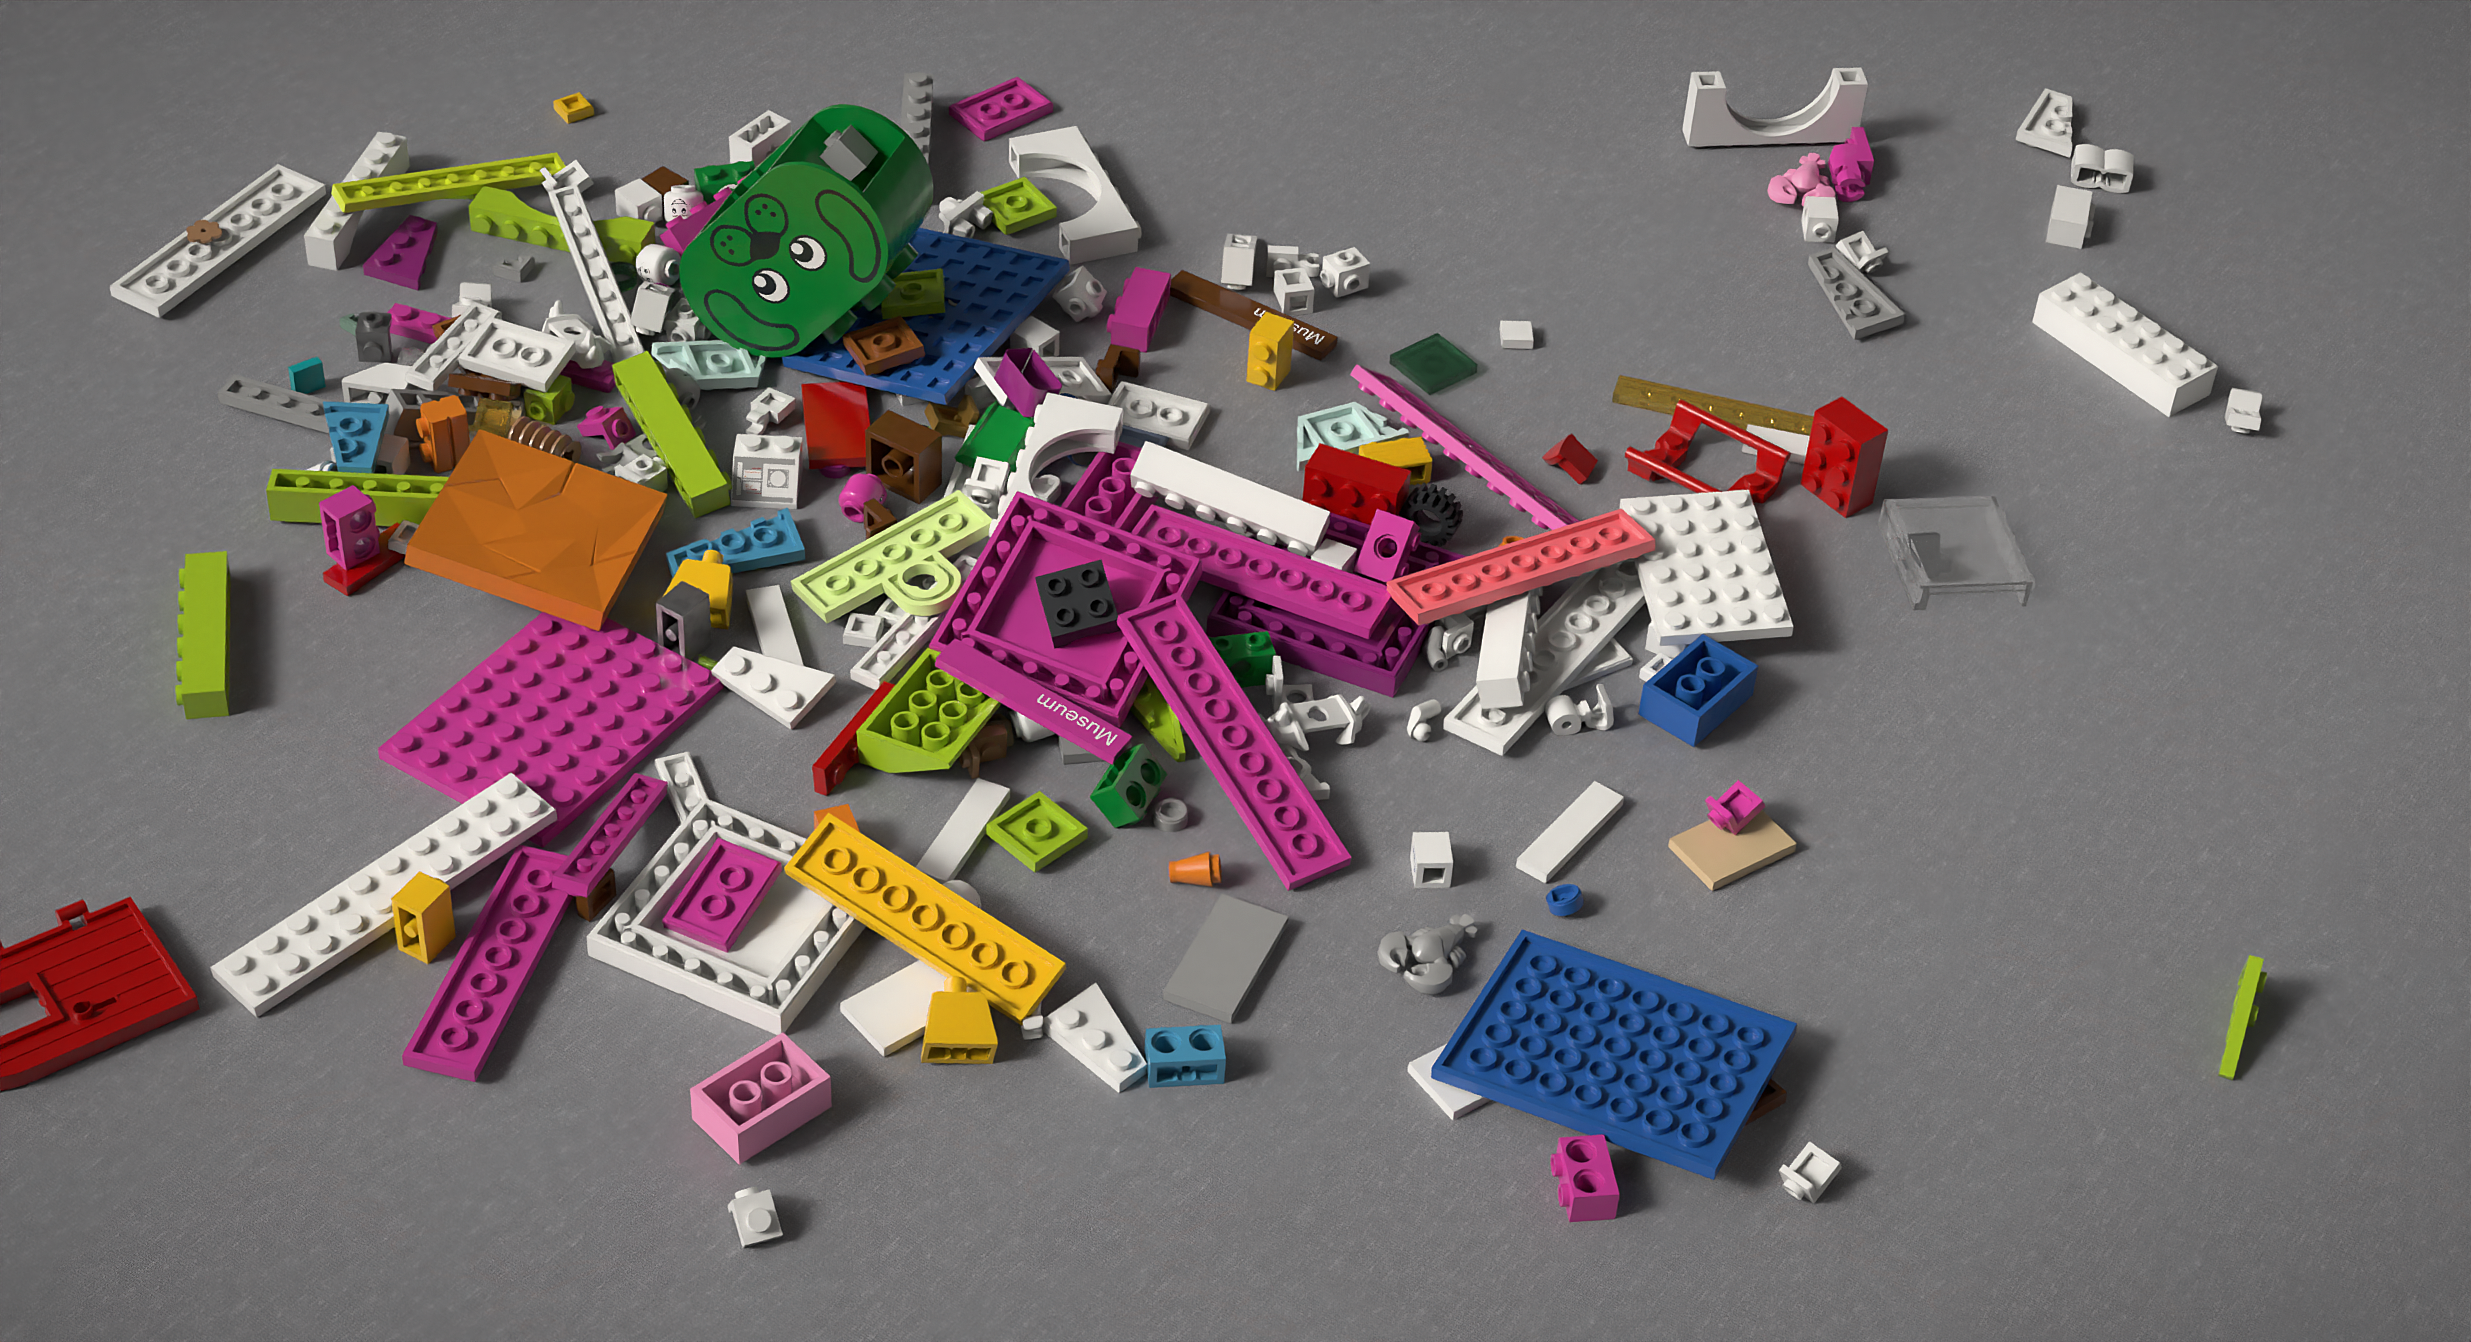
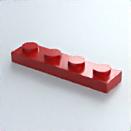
[812,681,895,796]

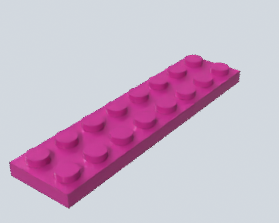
[1131,504,1393,639]
[402,845,573,1082]

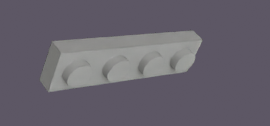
[218,374,332,434]

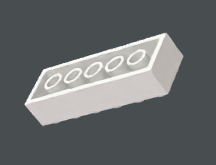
[2033,272,2218,417]

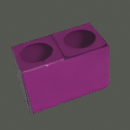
[994,348,1062,418]

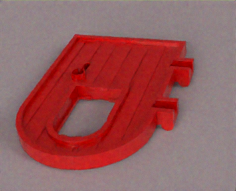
[0,896,200,1091]

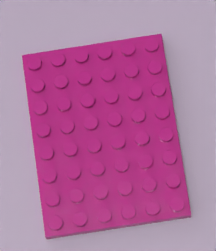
[378,612,724,848]

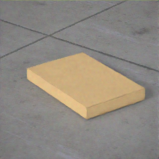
[1668,810,1797,891]

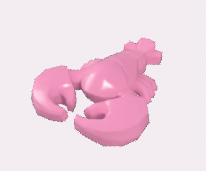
[1767,153,1835,206]

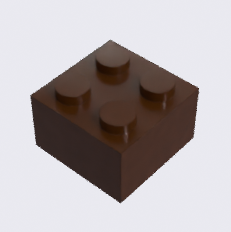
[865,410,942,504]

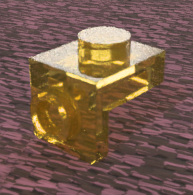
[468,397,514,438]

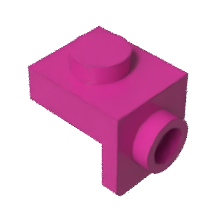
[577,406,636,450]
[1705,780,1765,835]

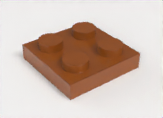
[842,315,925,376]

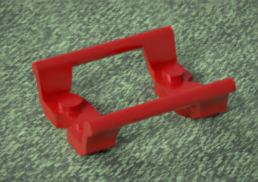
[1625,399,1791,505]

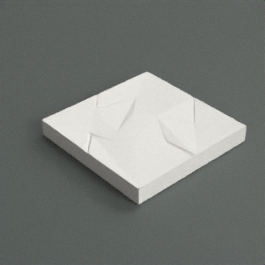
[587,797,866,1035]

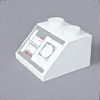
[731,434,803,510]

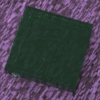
[1389,333,1478,395]

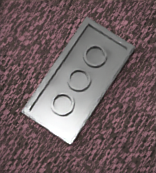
[1163,894,1289,1023]

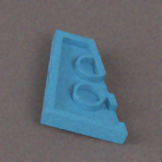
[323,401,390,473]

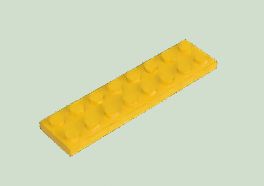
[784,813,1066,1026]

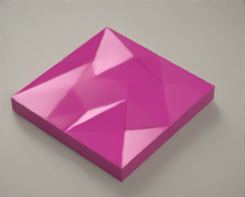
[929,491,1202,729]

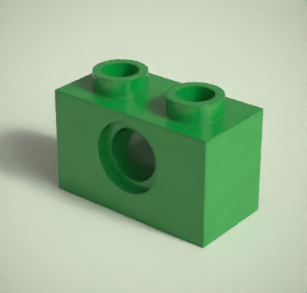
[1209,631,1276,688]

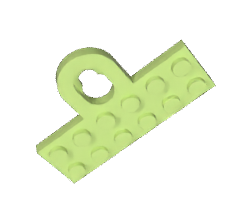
[790,490,992,624]

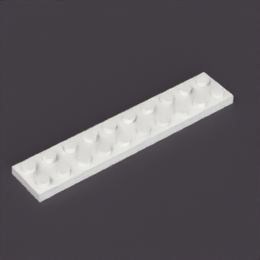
[1443,558,1646,756]
[210,773,557,1018]

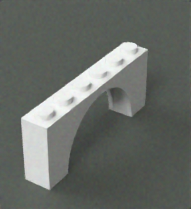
[1682,67,1868,147]
[1009,126,1142,265]
[989,392,1123,538]

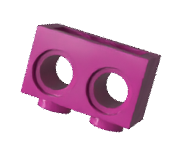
[319,485,380,570]
[1550,1134,1620,1222]

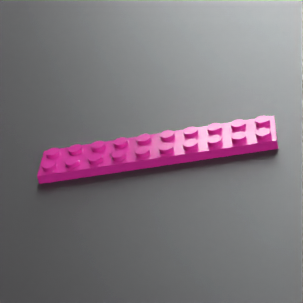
[1350,364,1580,530]
[1117,592,1352,891]

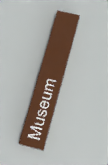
[1170,270,1338,361]

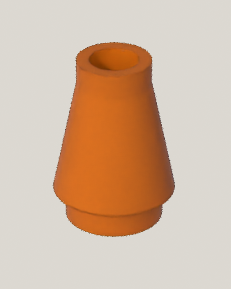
[1169,851,1222,887]

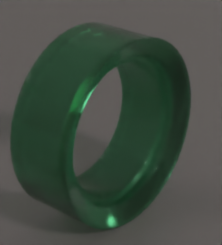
[610,261,637,292]

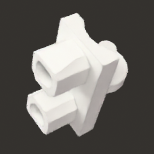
[939,191,993,239]

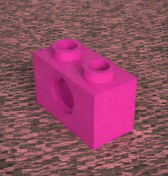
[1354,509,1421,586]

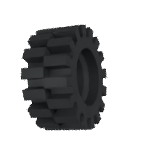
[1399,484,1463,546]

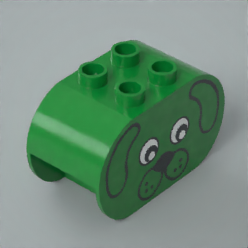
[679,104,933,358]

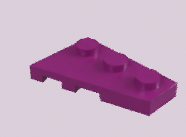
[363,215,438,291]

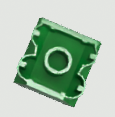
[954,401,1035,482]

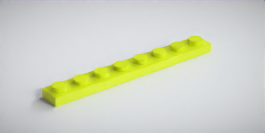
[331,152,566,213]

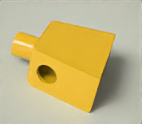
[664,550,733,630]
[921,976,998,1064]

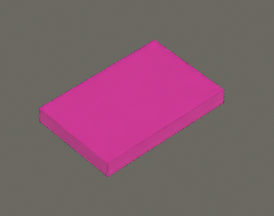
[949,77,1053,142]
[662,838,783,953]

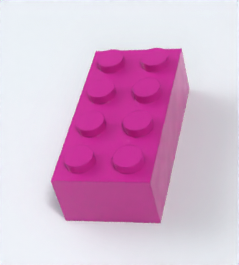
[1061,441,1159,533]

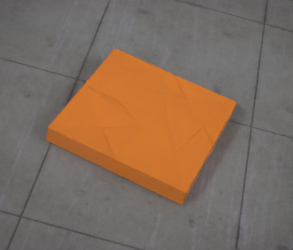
[404,429,668,631]

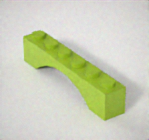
[469,186,656,267]

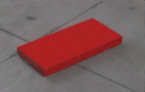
[801,382,870,469]

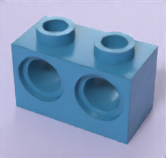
[1144,1025,1226,1088]

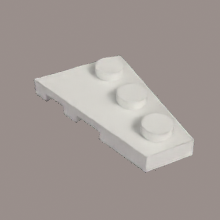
[711,646,836,730]

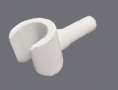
[1021,1001,1043,1040]

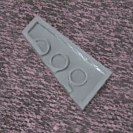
[1808,247,1905,340]

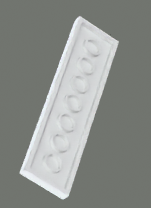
[110,164,326,318]

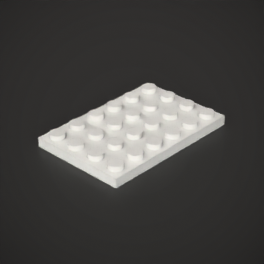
[1619,490,1793,646]

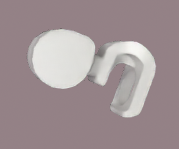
[1544,684,1614,736]

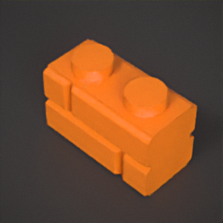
[416,395,470,473]

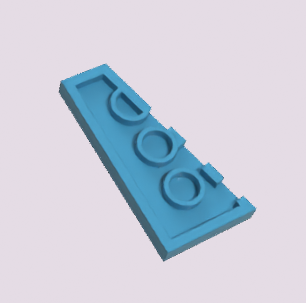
[666,508,805,579]

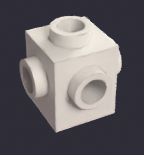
[1320,247,1370,298]
[1052,266,1107,322]
[664,298,711,342]

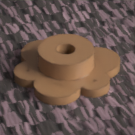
[186,220,222,244]

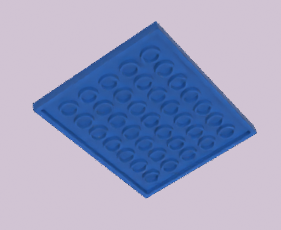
[1431,929,1797,1180]

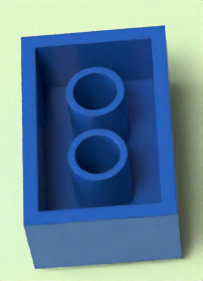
[1638,634,1758,747]

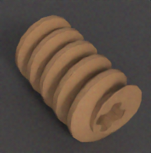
[508,416,581,463]

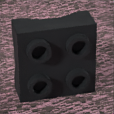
[1035,560,1121,649]

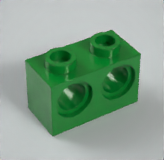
[1090,743,1168,828]

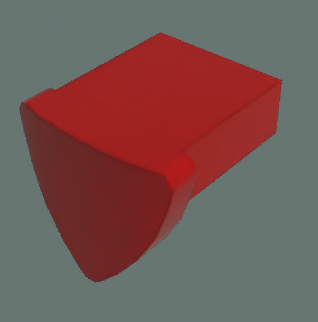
[1542,433,1598,484]

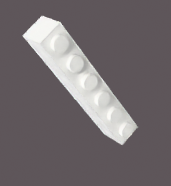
[1130,441,1330,557]
[1476,586,1543,709]

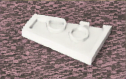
[2016,88,2072,158]
[1042,983,1147,1093]

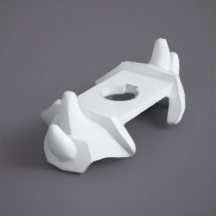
[542,300,612,368]
[1265,694,1371,751]

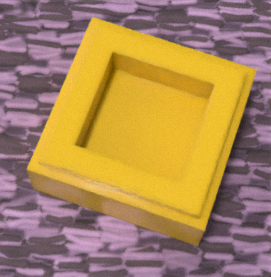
[553,92,594,124]

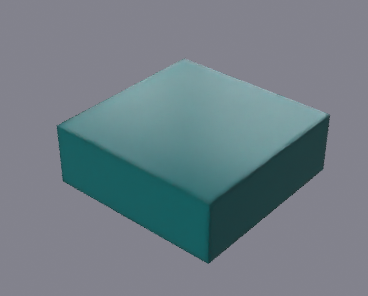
[288,356,326,394]

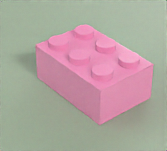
[690,1032,832,1165]

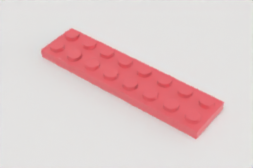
[1387,508,1655,625]

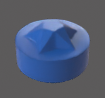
[1546,884,1584,916]

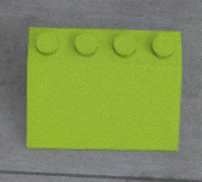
[856,648,1002,773]

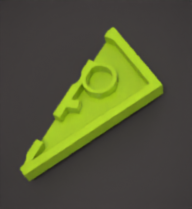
[1130,675,1186,762]
[2218,955,2267,1081]

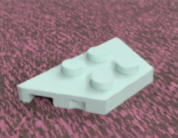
[651,340,768,390]
[1297,402,1410,472]

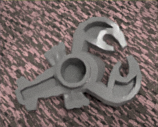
[1377,914,1478,994]

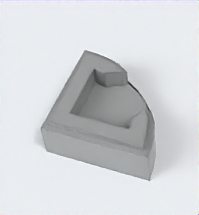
[492,255,535,283]

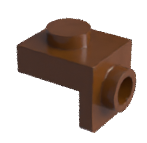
[1096,344,1141,393]
[863,498,897,540]

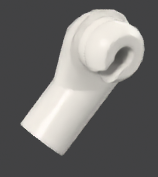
[1407,699,1441,742]

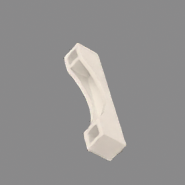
[304,132,410,271]

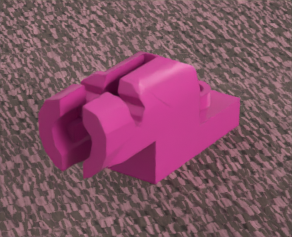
[1828,127,1874,202]

